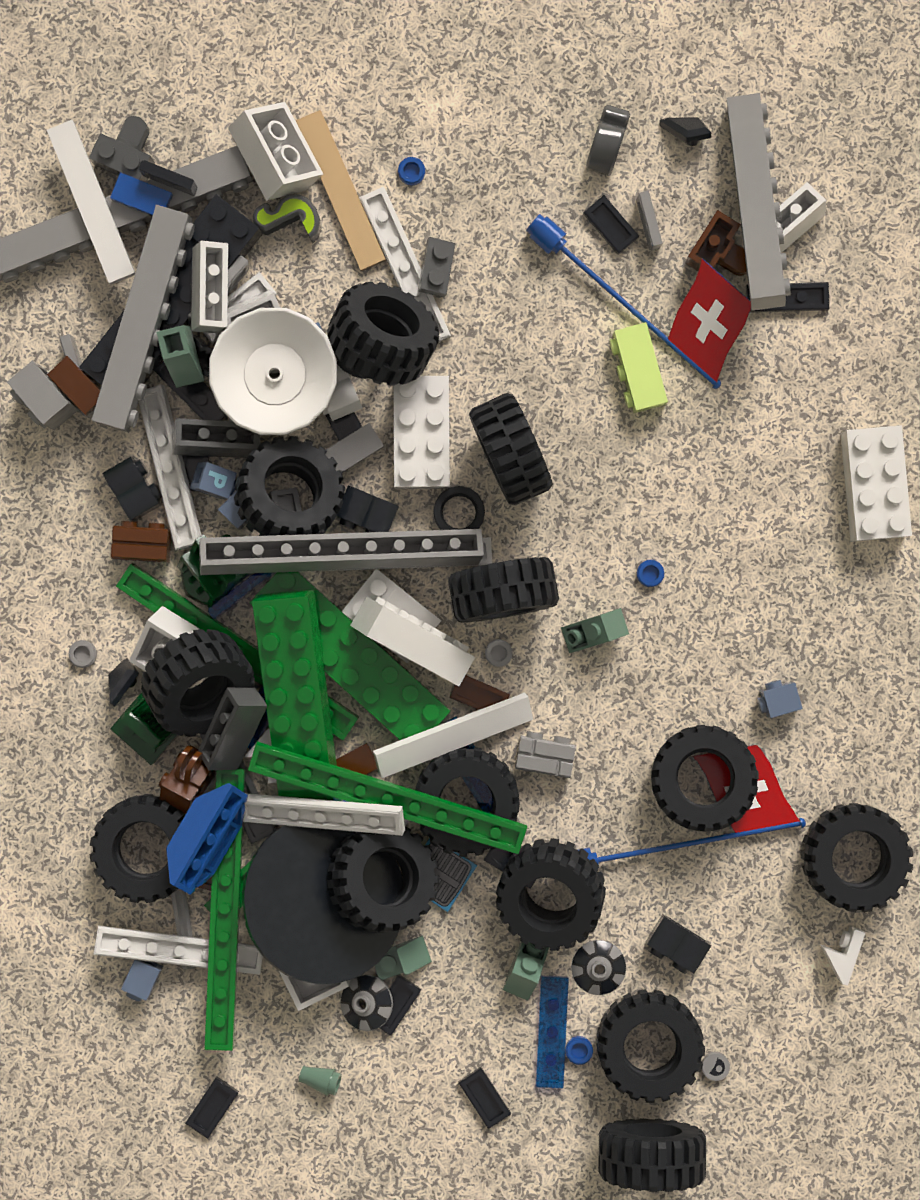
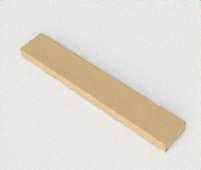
[296,110,386,271]

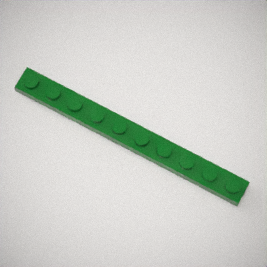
[116,563,359,740]
[248,741,527,854]
[204,769,245,1051]

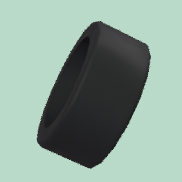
[433,486,485,530]

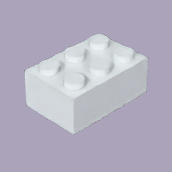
[228,102,323,201]

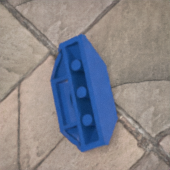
[166,783,248,895]

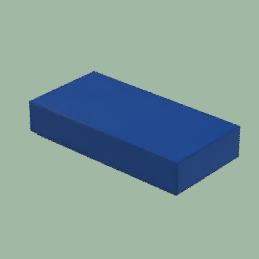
[110,172,173,216]

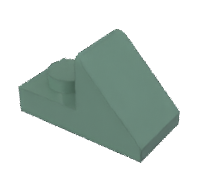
[375,935,432,980]

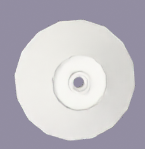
[209,308,337,435]

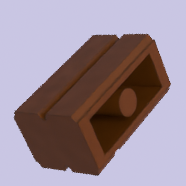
[111,521,171,563]

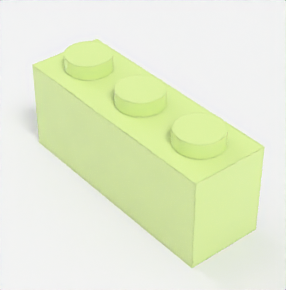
[609,322,668,413]

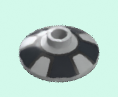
[571,940,626,995]
[340,975,393,1031]

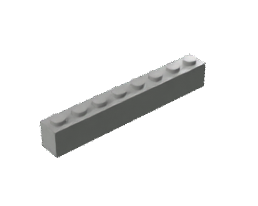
[727,93,791,311]
[92,205,195,433]

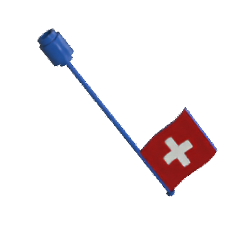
[526,214,751,389]
[578,745,806,865]

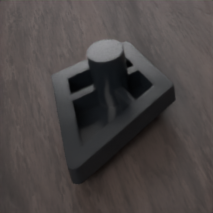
[659,117,712,146]
[108,658,139,707]

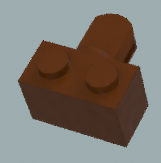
[685,210,747,276]
[158,745,216,814]

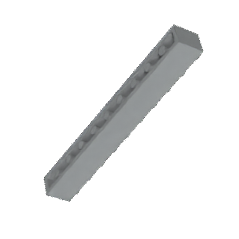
[0,146,253,283]
[199,529,484,575]

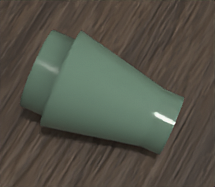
[299,1066,342,1096]

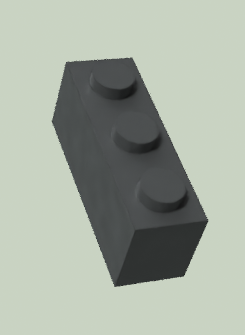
[172,418,260,458]
[198,688,267,770]

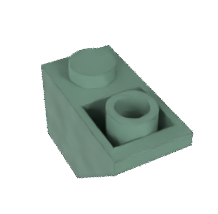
[156,325,204,388]
[561,608,629,653]
[502,942,549,1001]

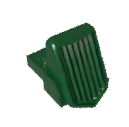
[177,534,251,609]
[110,693,179,765]

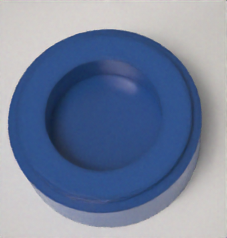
[398,157,425,186]
[636,560,664,587]
[565,1036,593,1065]

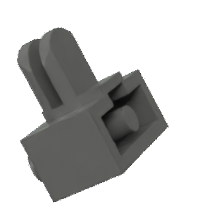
[89,116,155,182]

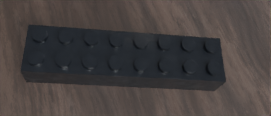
[79,194,263,385]

